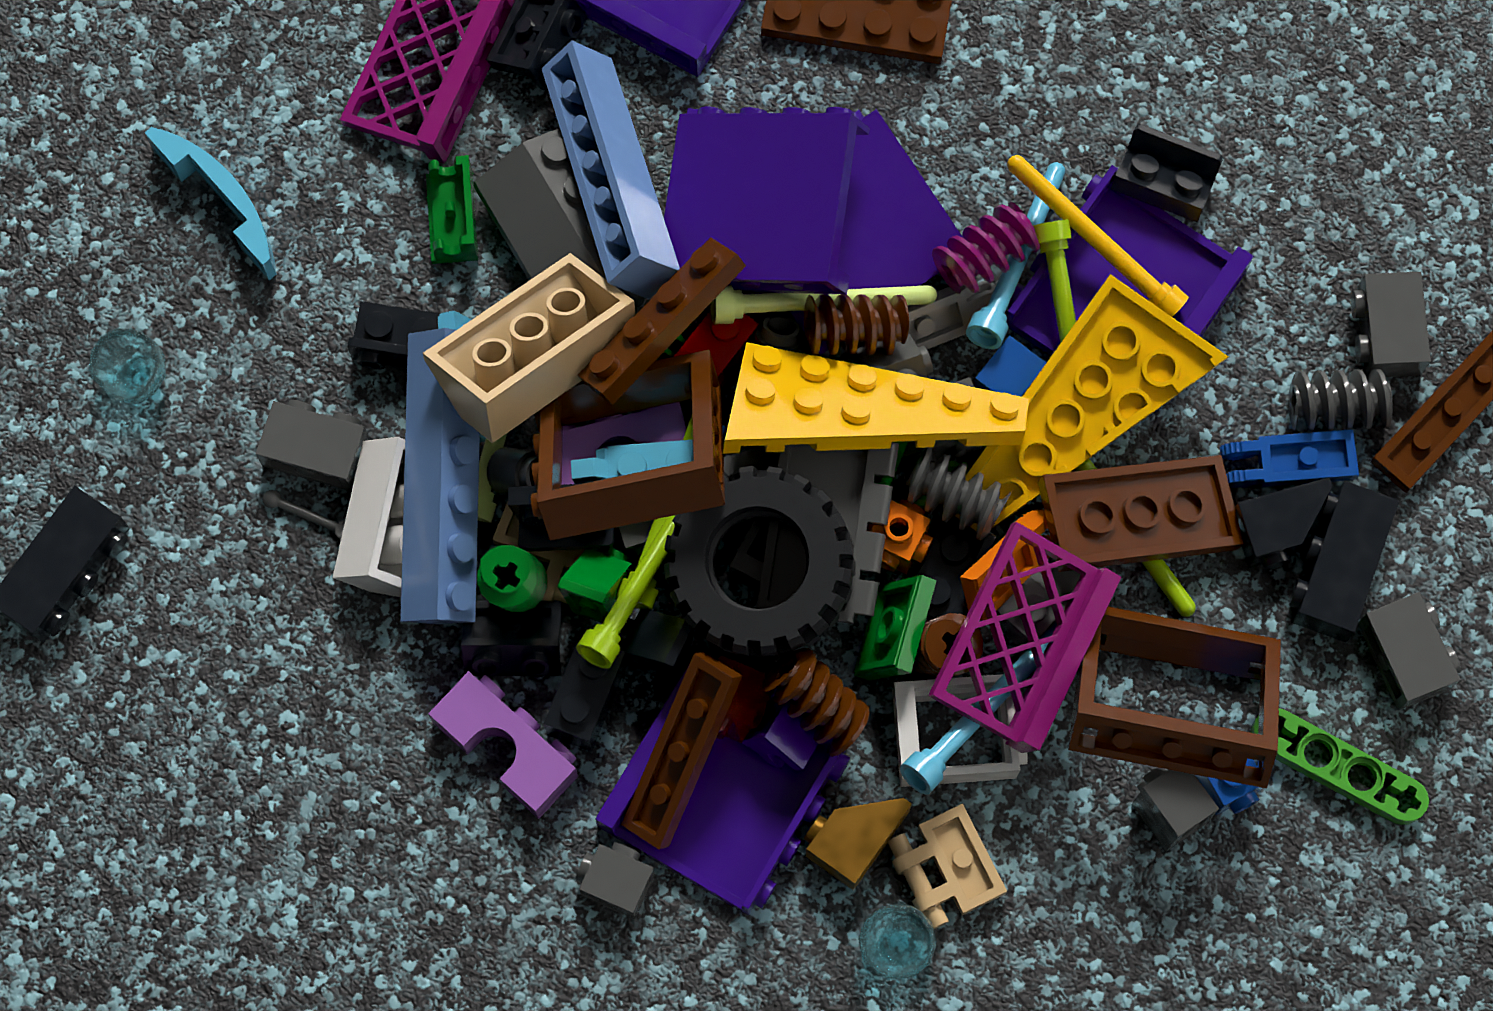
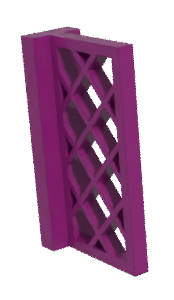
[339,0,515,164]
[928,522,1121,753]

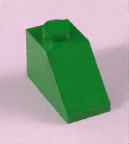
[558,548,635,623]

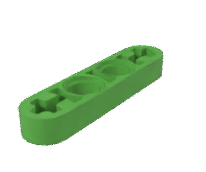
[1250,708,1429,825]

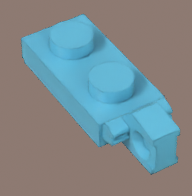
[571,439,694,484]

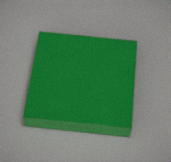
[854,575,936,681]

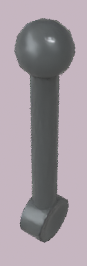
[262,490,345,540]

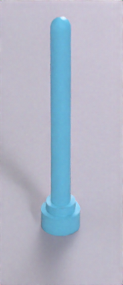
[966,162,1065,349]
[900,622,1057,795]

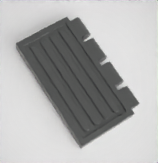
[756,442,899,624]

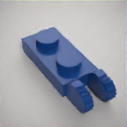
[1220,430,1359,488]

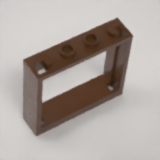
[531,349,725,541]
[1068,606,1281,789]

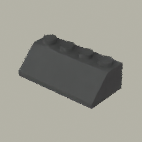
[473,128,646,308]

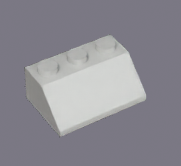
[333,437,405,597]

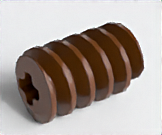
[804,294,909,355]
[911,613,983,680]
[762,648,870,757]

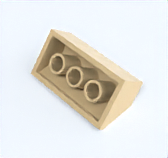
[423,253,636,443]

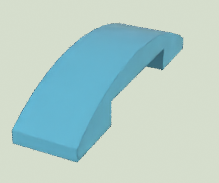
[145,127,277,280]

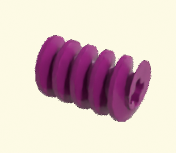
[932,201,1040,294]

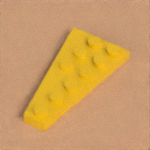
[955,274,1229,531]
[722,342,1029,454]

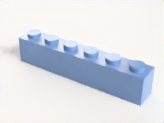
[542,40,680,299]
[401,328,480,624]

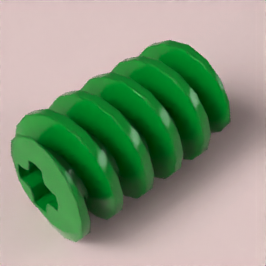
[477,545,548,612]

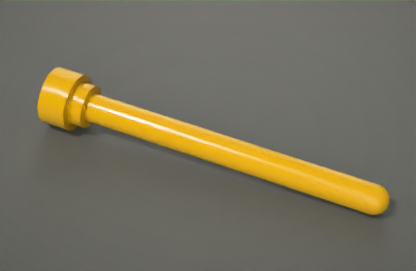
[1007,155,1189,317]

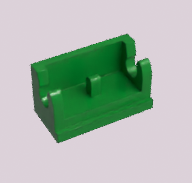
[426,155,479,264]

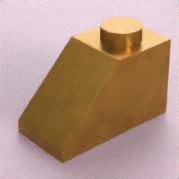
[804,798,912,891]

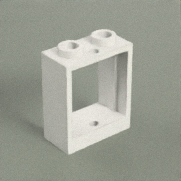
[892,674,1027,787]

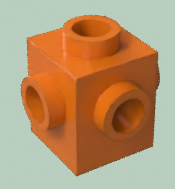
[867,499,934,575]

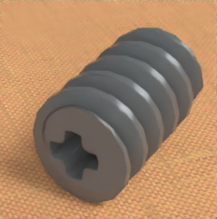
[1288,369,1393,431]
[904,447,1012,541]

